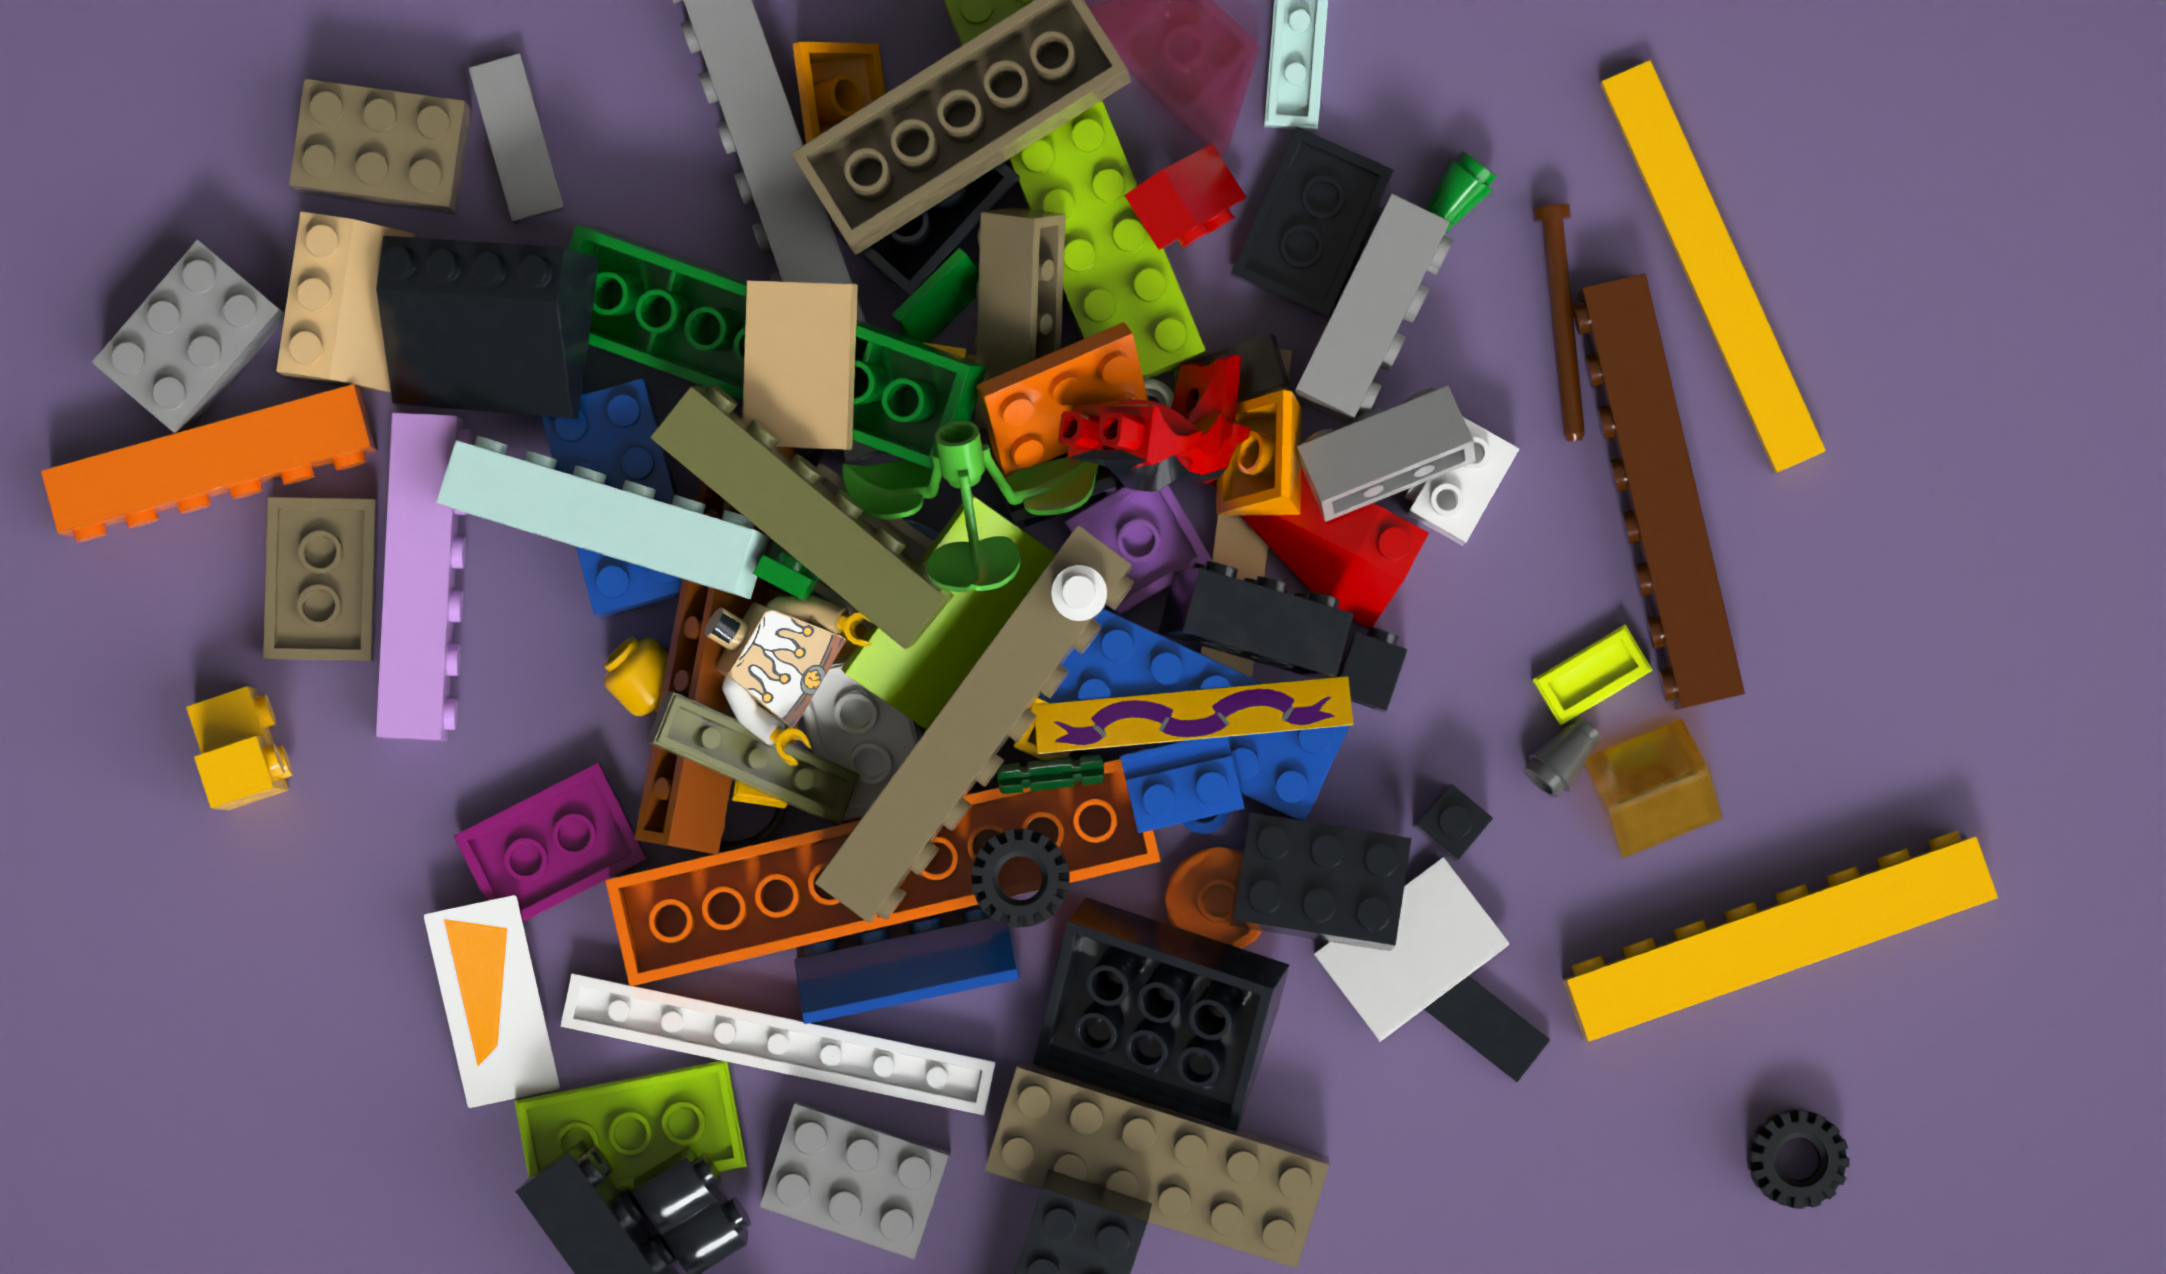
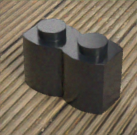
[632,1146,751,1274]

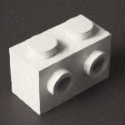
[1404,417,1519,546]

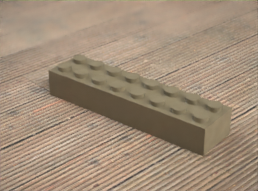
[815,525,1134,923]

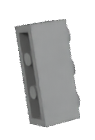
[1297,385,1476,522]

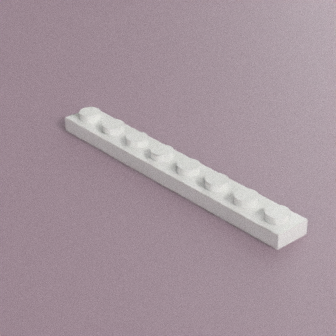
[560,973,996,1115]

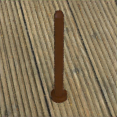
[1532,204,1585,442]

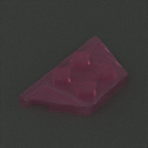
[1087,0,1260,159]

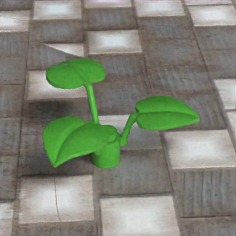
[842,421,1098,592]

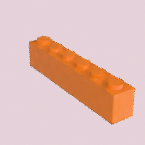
[41,384,378,543]

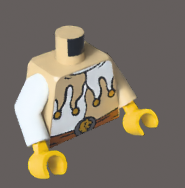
[704,595,872,766]

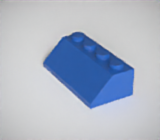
[794,909,1021,1024]

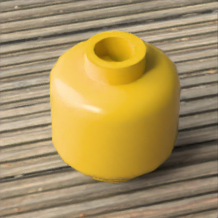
[603,636,669,716]

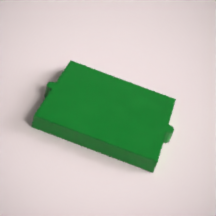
[892,247,979,343]

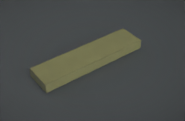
[647,691,860,825]

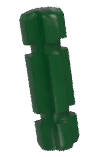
[997,754,1105,794]

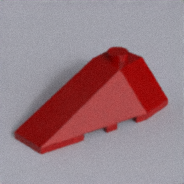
[1209,468,1429,630]

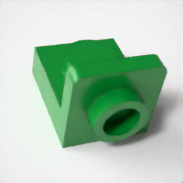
[753,542,819,601]

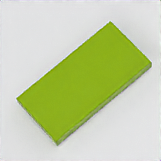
[841,494,1056,730]
[514,1060,748,1191]

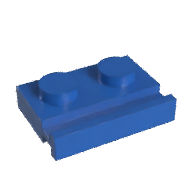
[1120,737,1245,833]

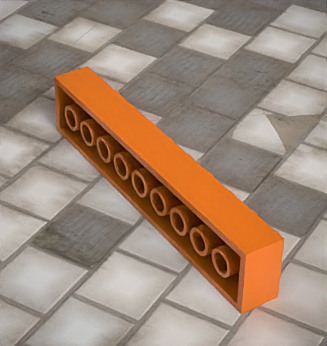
[605,759,1161,986]

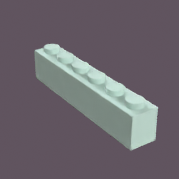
[436,436,770,599]

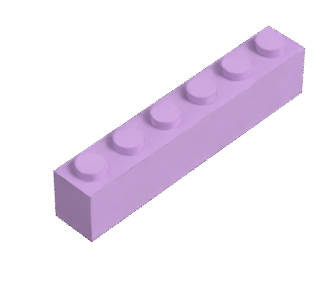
[376,413,471,741]

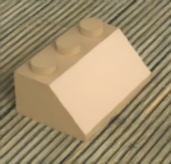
[276,211,415,393]

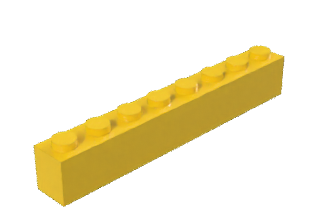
[1562,830,1998,1042]

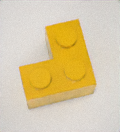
[186,686,293,810]

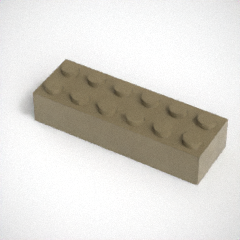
[791,0,1131,255]
[984,1060,1330,1268]

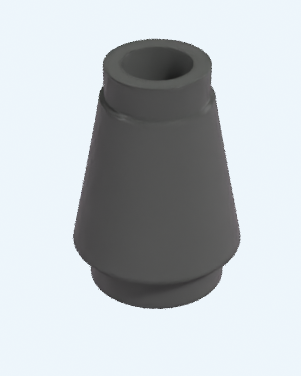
[1524,717,1601,798]

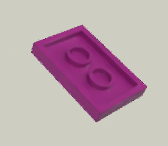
[454,763,648,923]

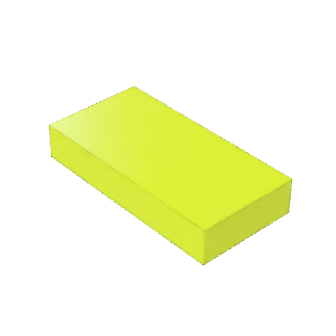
[1532,625,1653,726]

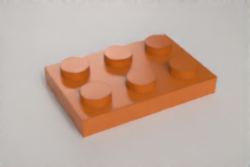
[976,322,1148,479]

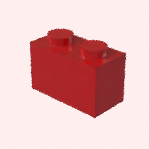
[1124,143,1247,250]

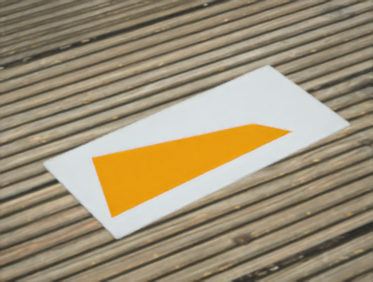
[424,895,560,1108]

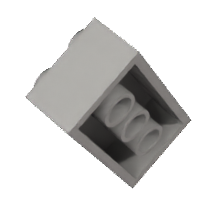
[1294,194,1453,426]

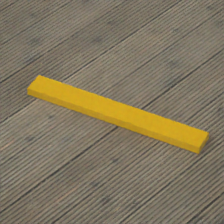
[1600,60,1826,474]

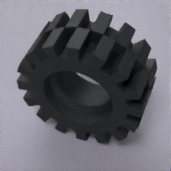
[971,829,1070,928]
[1747,1109,1850,1209]

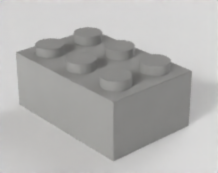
[91,239,285,433]
[759,1101,951,1259]

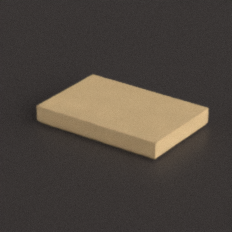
[742,281,858,450]

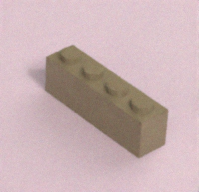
[974,207,1065,428]

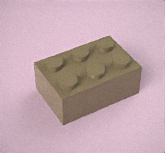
[289,79,472,215]

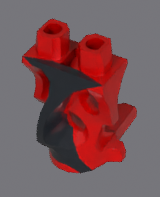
[1058,354,1250,492]

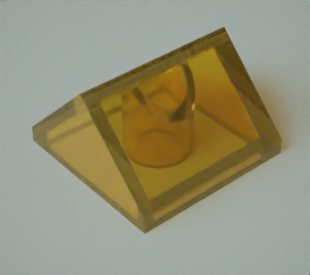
[1584,719,1722,859]

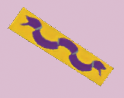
[1034,676,1354,754]

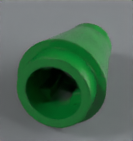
[1425,151,1497,233]

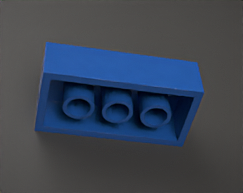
[541,379,682,619]

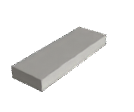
[469,53,565,224]

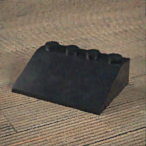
[376,236,599,419]
[1033,897,1290,1132]

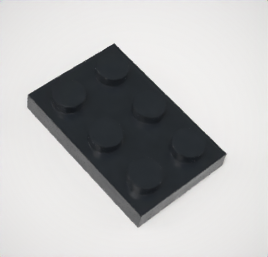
[1230,127,1394,319]

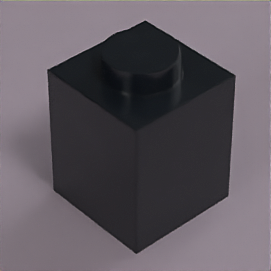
[1340,626,1408,713]
[1413,783,1493,861]

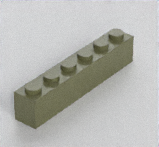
[650,384,954,649]

